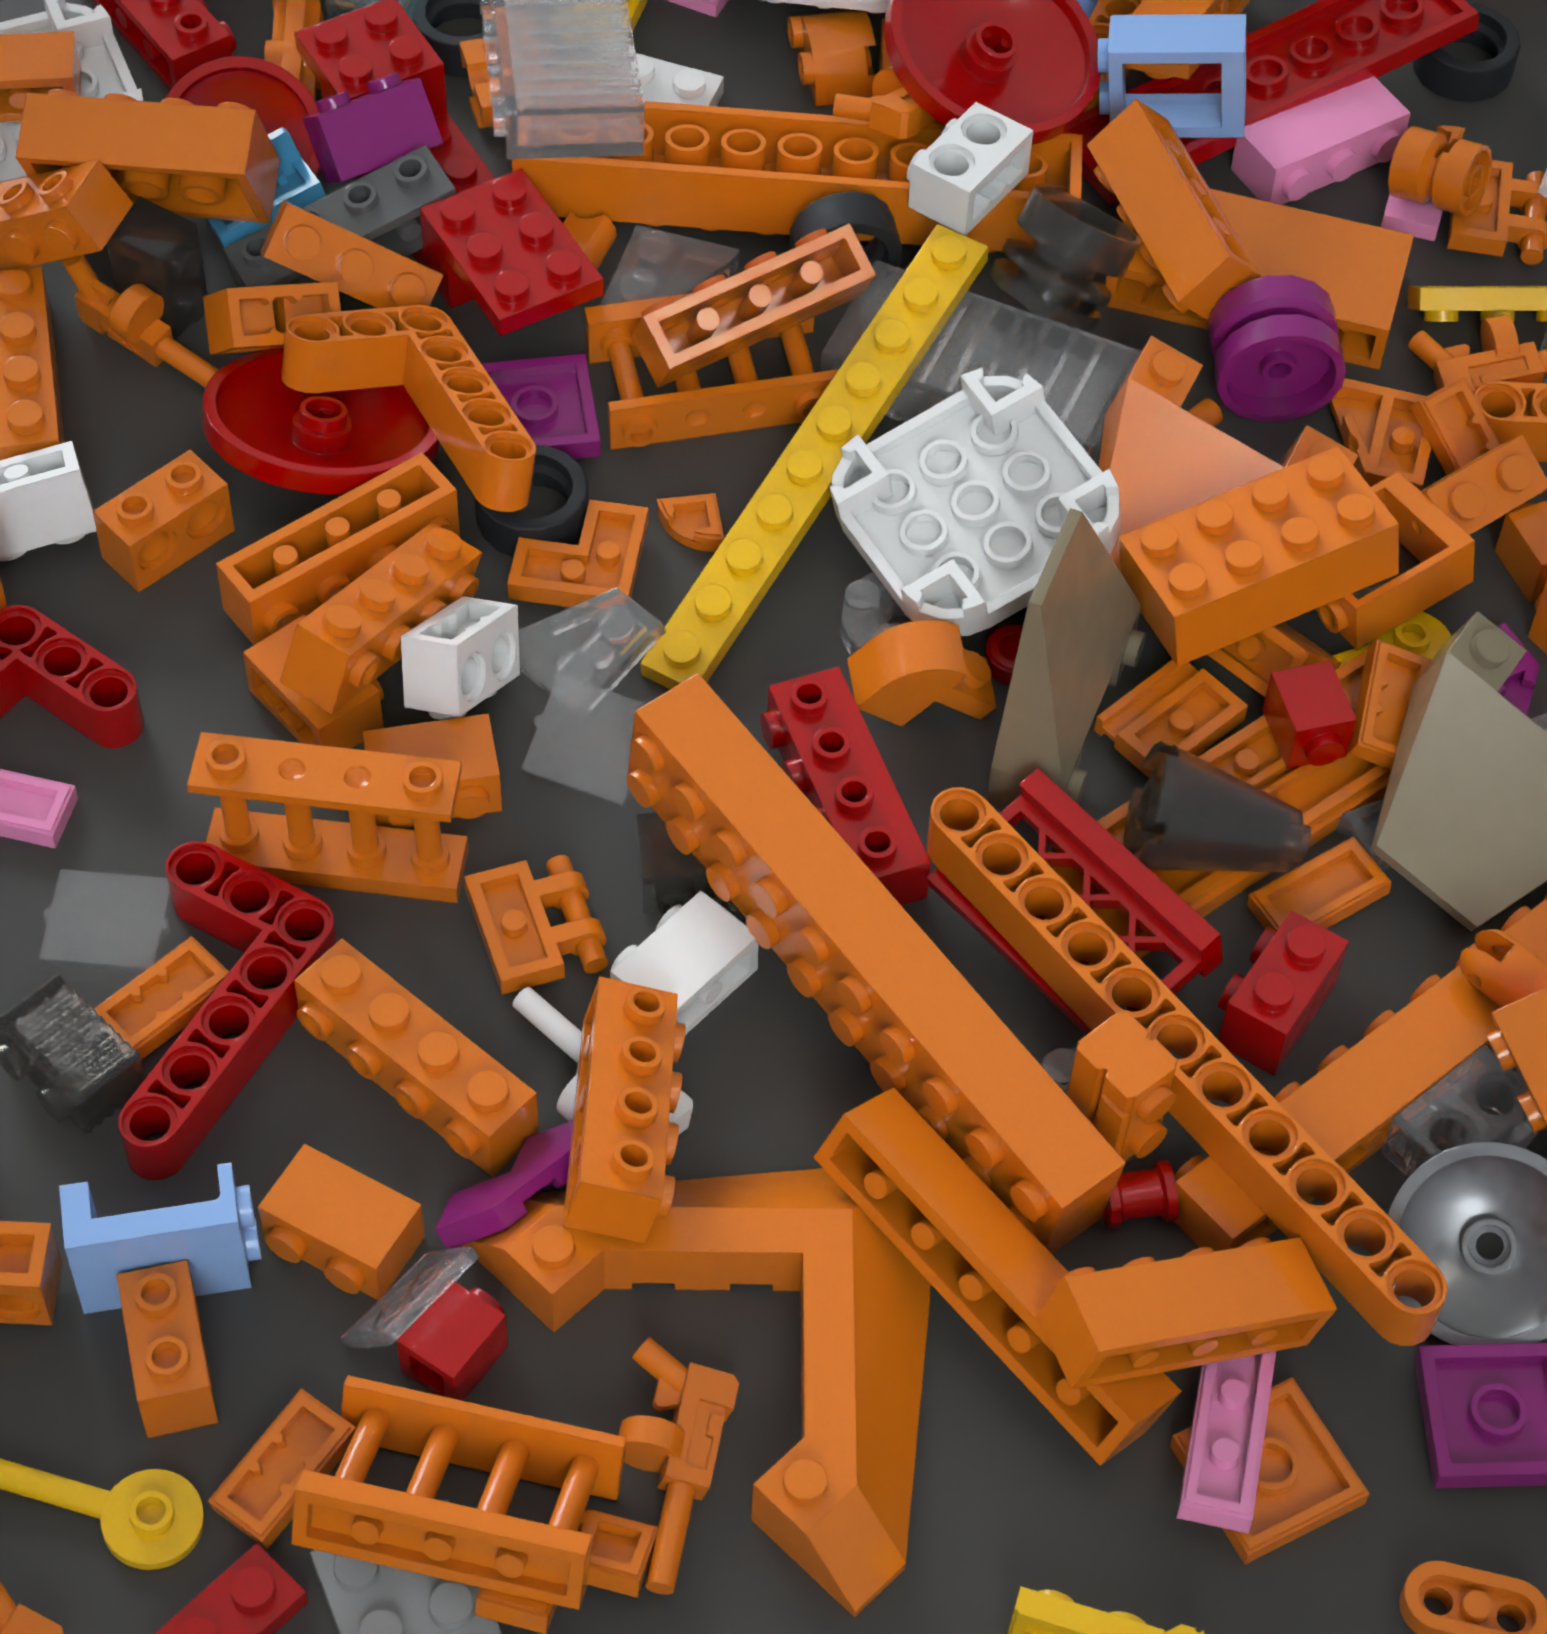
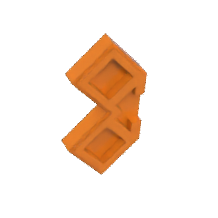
[475,1509,658,1634]

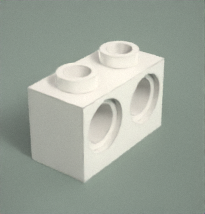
[907,102,1033,236]
[401,596,520,720]

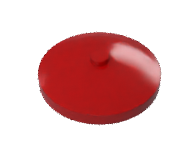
[884,0,1101,145]
[202,347,440,495]

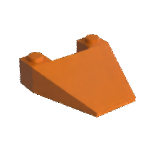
[1099,336,1358,572]

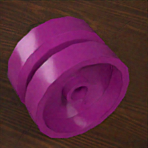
[1207,275,1346,422]

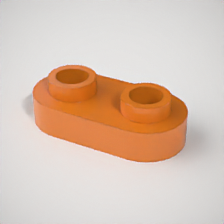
[1399,1561,1547,1634]

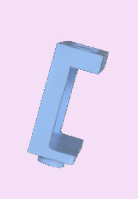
[59,1162,262,1314]

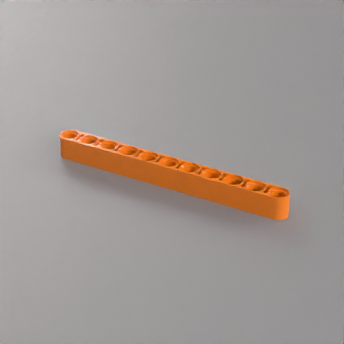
[926,787,1448,1346]

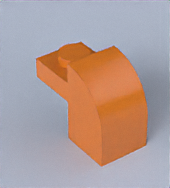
[847,620,997,727]

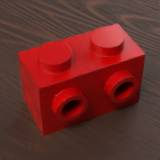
[1218,910,1349,1076]

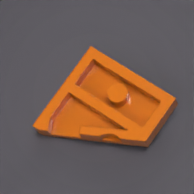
[1329,378,1431,491]

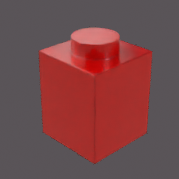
[1262,661,1357,769]
[397,1278,508,1401]

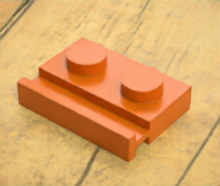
[1094,659,1248,784]

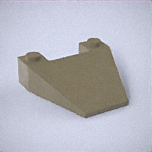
[987,508,1146,810]
[1371,611,1547,932]

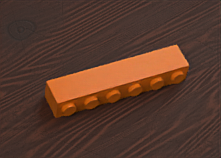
[813,1087,1182,1466]

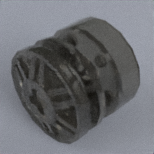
[989,184,1141,331]

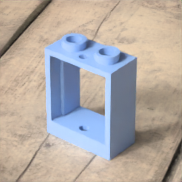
[1098,14,1246,138]

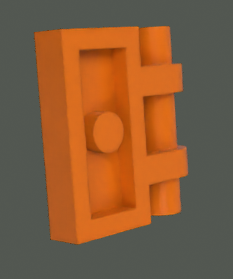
[1447,160,1547,265]
[464,855,609,995]

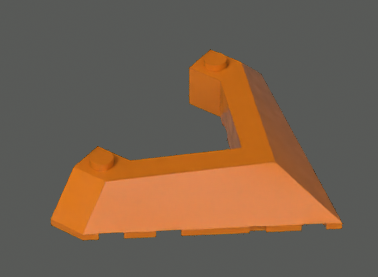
[462,1168,931,1618]

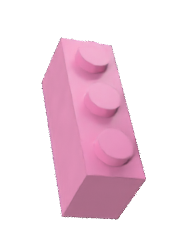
[1231,76,1411,205]

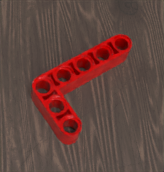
[0,605,144,748]
[118,841,337,1180]

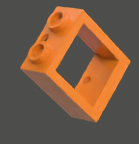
[1315,471,1475,650]

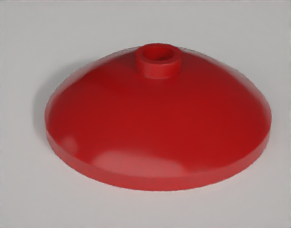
[166,56,321,178]

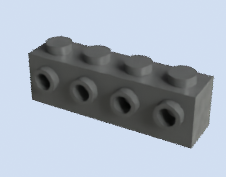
[223,145,457,287]

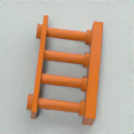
[584,292,839,450]
[187,732,469,903]
[291,1375,627,1610]

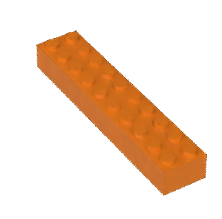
[512,92,1083,257]
[626,673,1126,1254]

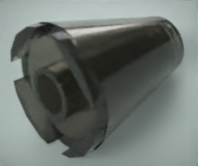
[1123,741,1311,872]

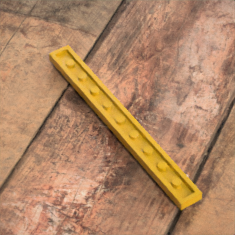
[640,224,988,689]

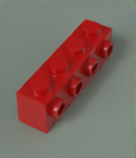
[91,0,237,91]
[760,666,931,906]

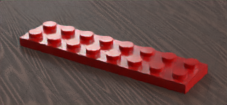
[1064,0,1479,206]

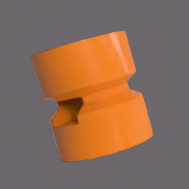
[1388,126,1492,216]

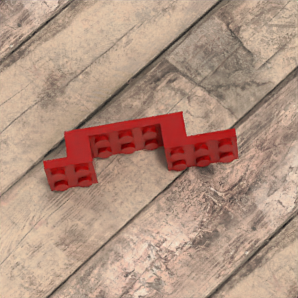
[294,0,604,336]

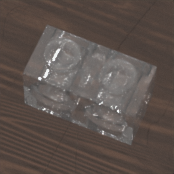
[1381,1045,1538,1178]

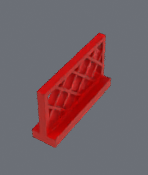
[926,768,1223,1035]

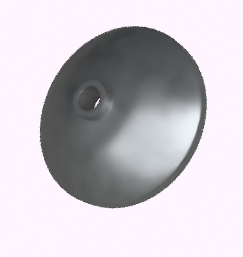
[1388,1142,1547,1345]

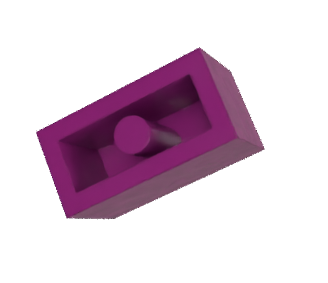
[302,72,444,183]

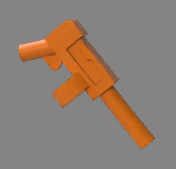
[833,66,937,139]
[62,255,220,388]
[1408,315,1547,394]
[618,1337,739,1595]

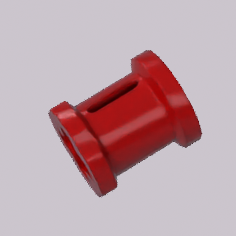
[1102,1160,1179,1230]

